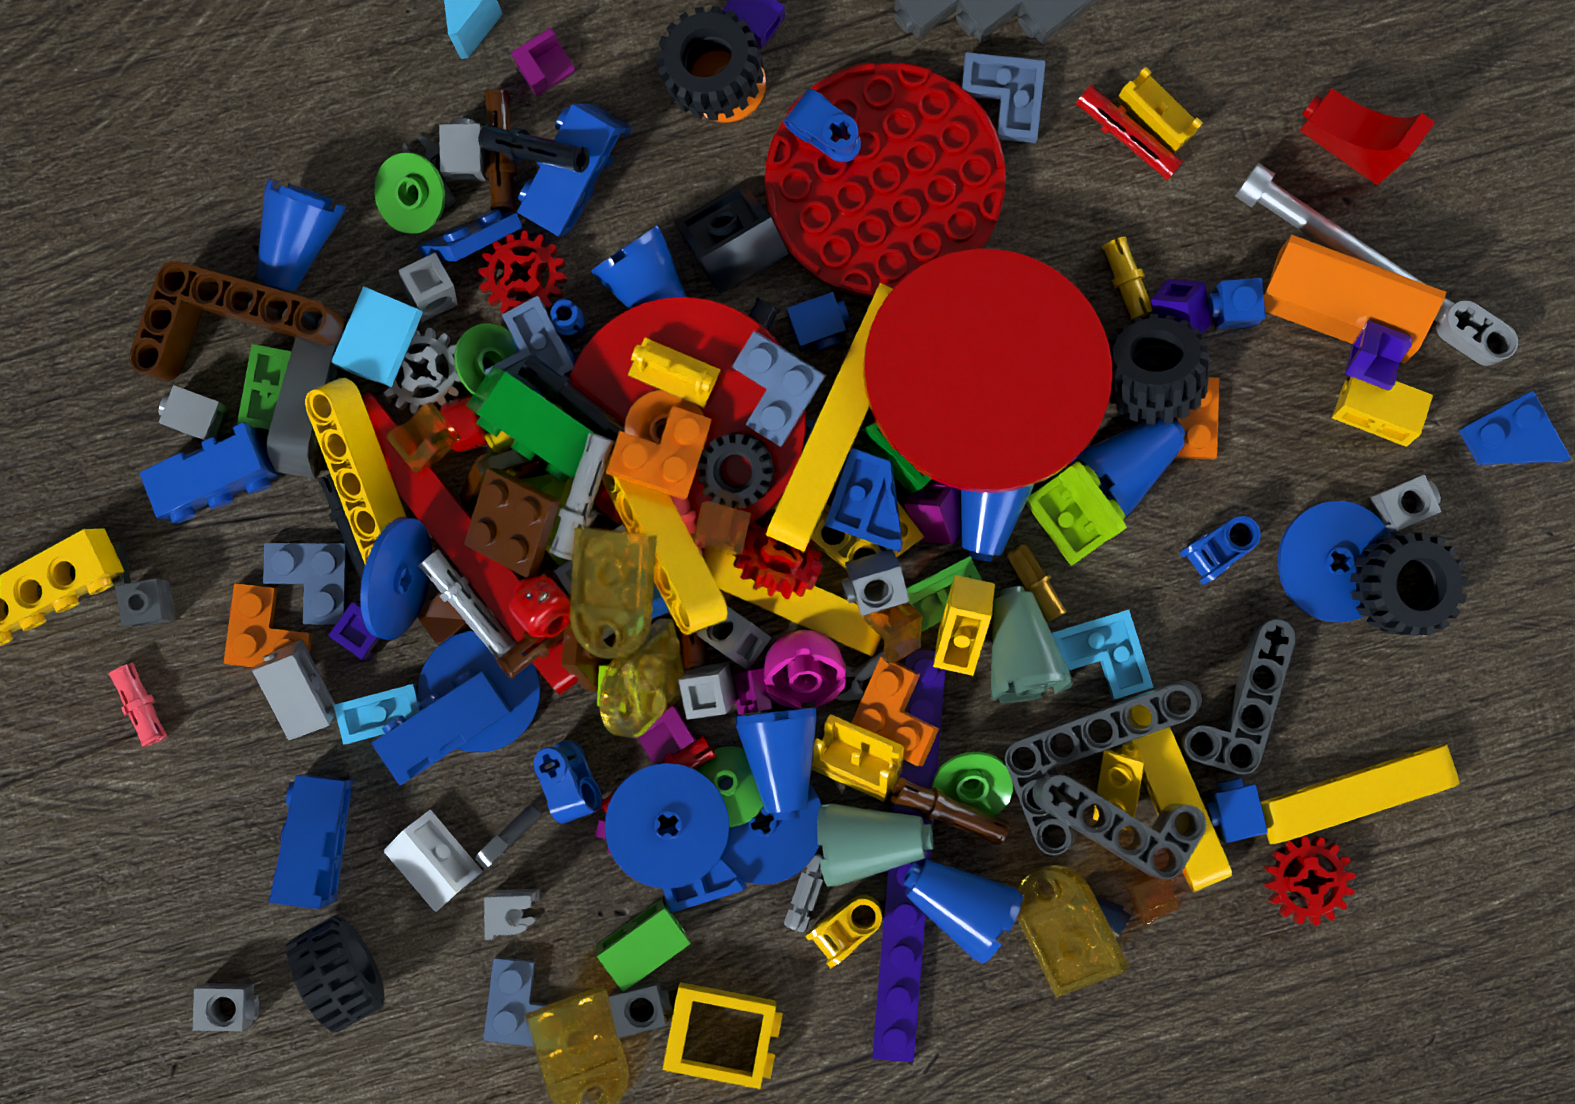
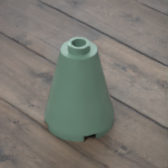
[990,586,1073,703]
[817,803,933,886]

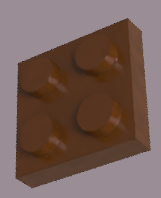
[464,468,561,578]

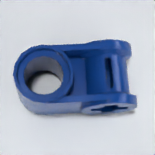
[783,89,861,163]
[1179,516,1261,585]
[533,740,602,824]

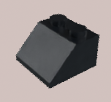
[674,182,789,295]

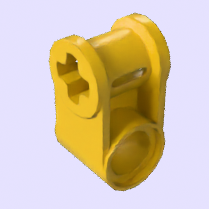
[804,894,882,968]

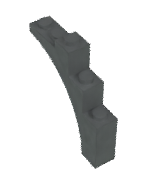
[893,0,1100,45]

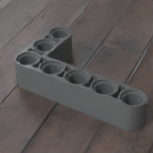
[1005,680,1202,855]

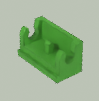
[237,344,291,433]
[900,556,982,634]
[595,898,691,992]

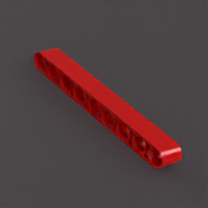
[361,390,578,696]

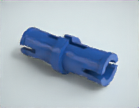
[551,299,585,340]

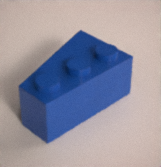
[517,103,633,236]
[139,422,281,524]
[371,669,512,786]
[269,774,353,909]

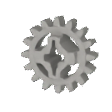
[384,328,463,416]

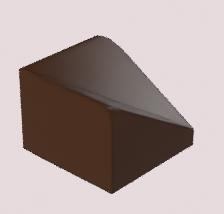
[417,592,469,647]

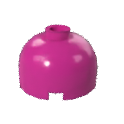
[763,630,846,709]

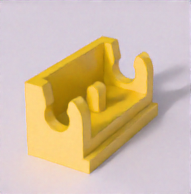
[1116,67,1203,154]
[1332,377,1433,447]
[811,714,904,802]

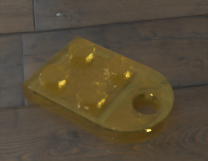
[570,527,657,659]
[600,618,684,738]
[1017,865,1129,997]
[524,985,629,1104]

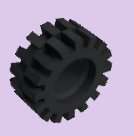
[697,432,776,509]

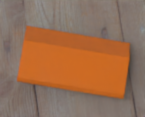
[1263,235,1447,363]

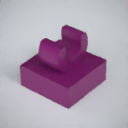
[732,668,777,715]

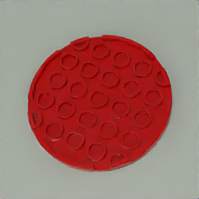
[765,62,1006,298]
[863,249,1112,493]
[562,297,807,543]

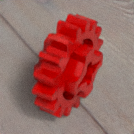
[478,230,567,314]
[732,521,823,599]
[1263,835,1356,926]

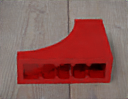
[1299,88,1435,185]

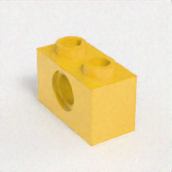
[933,575,995,676]

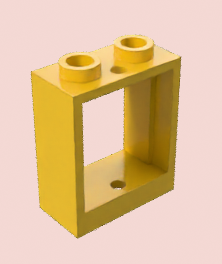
[662,982,783,1089]

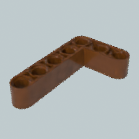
[129,261,346,382]

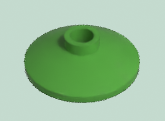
[374,152,445,234]
[455,323,518,394]
[695,746,764,828]
[931,752,1013,816]

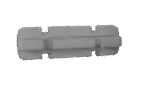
[784,852,825,932]

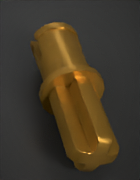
[1007,544,1067,623]

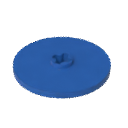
[1277,501,1391,622]
[360,517,432,640]
[418,631,541,752]
[605,763,729,889]
[719,777,822,885]

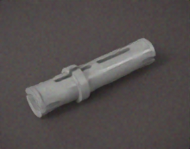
[549,433,615,560]
[418,549,517,659]

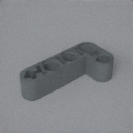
[267,317,347,479]
[1178,619,1296,775]
[1033,774,1206,879]

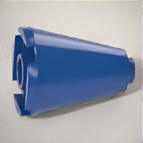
[256,178,346,292]
[591,225,687,309]
[1070,418,1185,517]
[961,484,1035,562]
[735,707,817,820]
[902,859,1023,964]

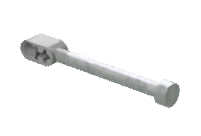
[1235,162,1518,366]

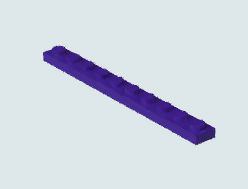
[872,649,945,1062]

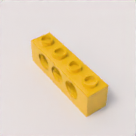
[0,528,125,646]

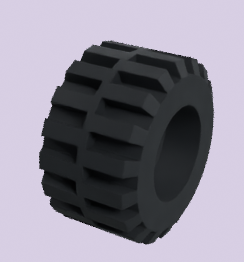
[657,6,764,121]
[1108,314,1209,425]
[1350,533,1468,636]
[287,915,385,1033]

